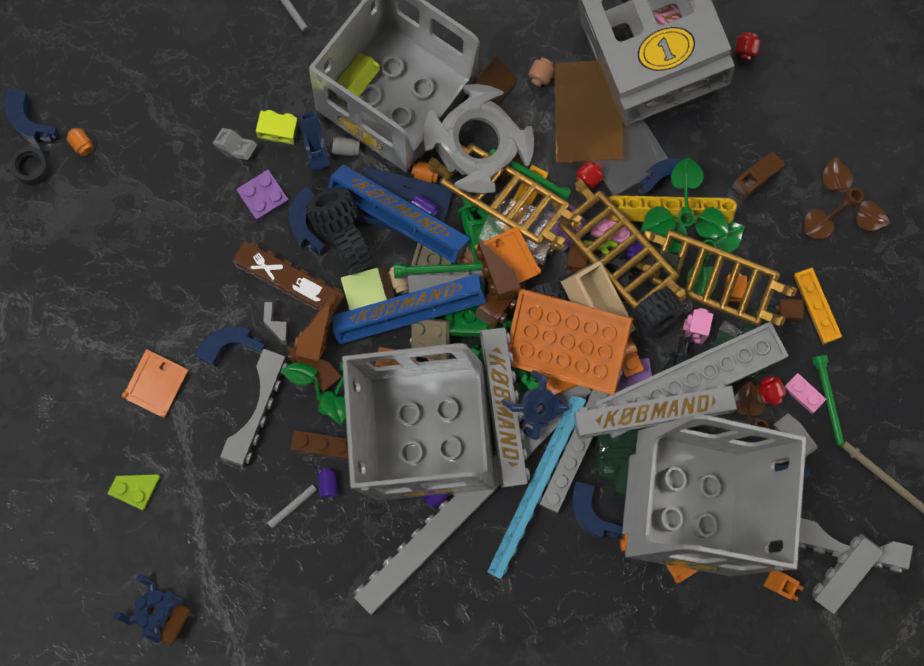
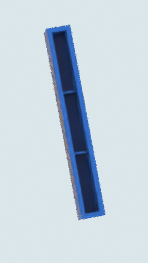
[328,165,470,264]
[332,273,486,344]

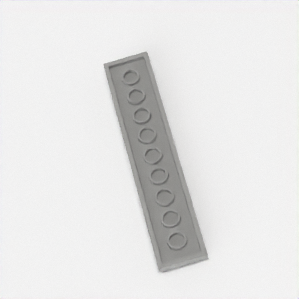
[595,322,788,439]

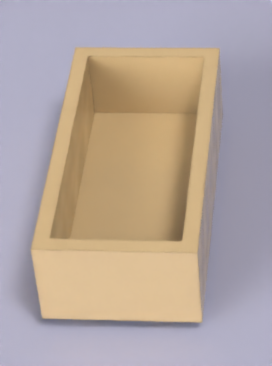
[561,261,636,333]

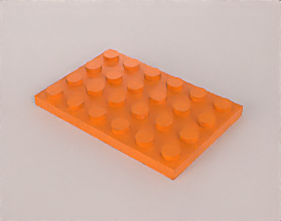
[508,289,633,395]

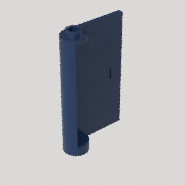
[355,167,453,231]

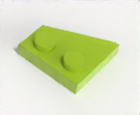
[107,475,161,511]

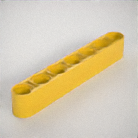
[606,196,737,223]

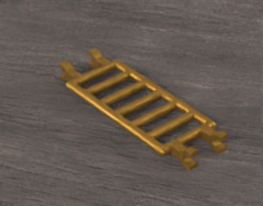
[428,144,582,252]
[552,179,686,309]
[633,230,797,326]

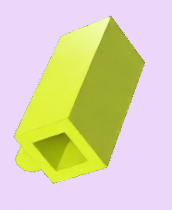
[336,53,380,102]

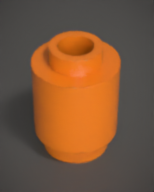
[66,128,94,157]
[411,161,439,183]

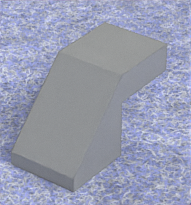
[213,128,258,160]
[263,302,288,345]
[773,414,817,457]

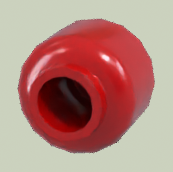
[735,32,760,61]
[576,161,604,189]
[758,375,786,405]

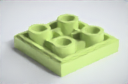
[341,268,386,310]

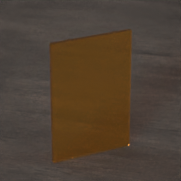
[555,61,624,163]

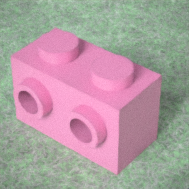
[683,308,713,344]

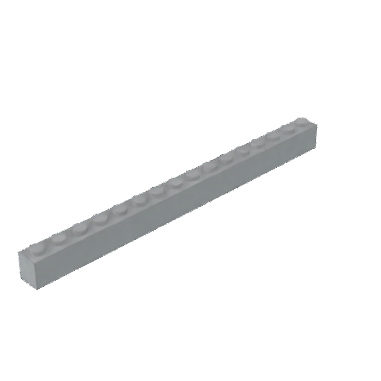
[354,385,592,616]

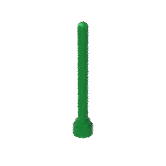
[489,149,571,200]
[394,263,483,279]
[812,355,844,447]

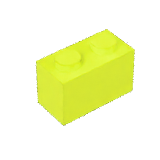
[256,110,299,145]

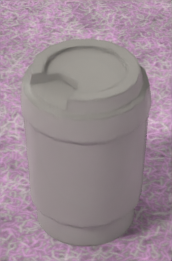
[332,137,360,156]

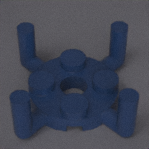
[501,370,569,440]
[114,574,183,643]

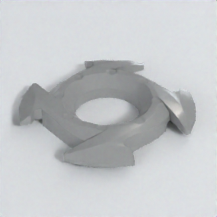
[423,84,534,194]

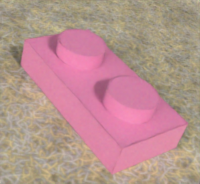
[590,219,630,244]
[784,373,826,414]

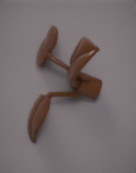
[804,157,890,239]
[712,381,789,464]

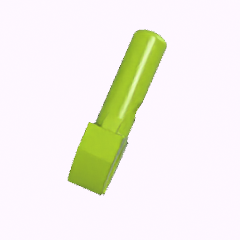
[583,239,618,255]

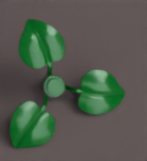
[641,157,728,238]
[659,222,745,296]
[281,361,346,425]

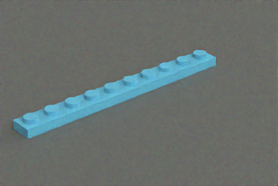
[487,395,586,579]

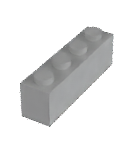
[408,271,488,296]
[812,534,884,614]

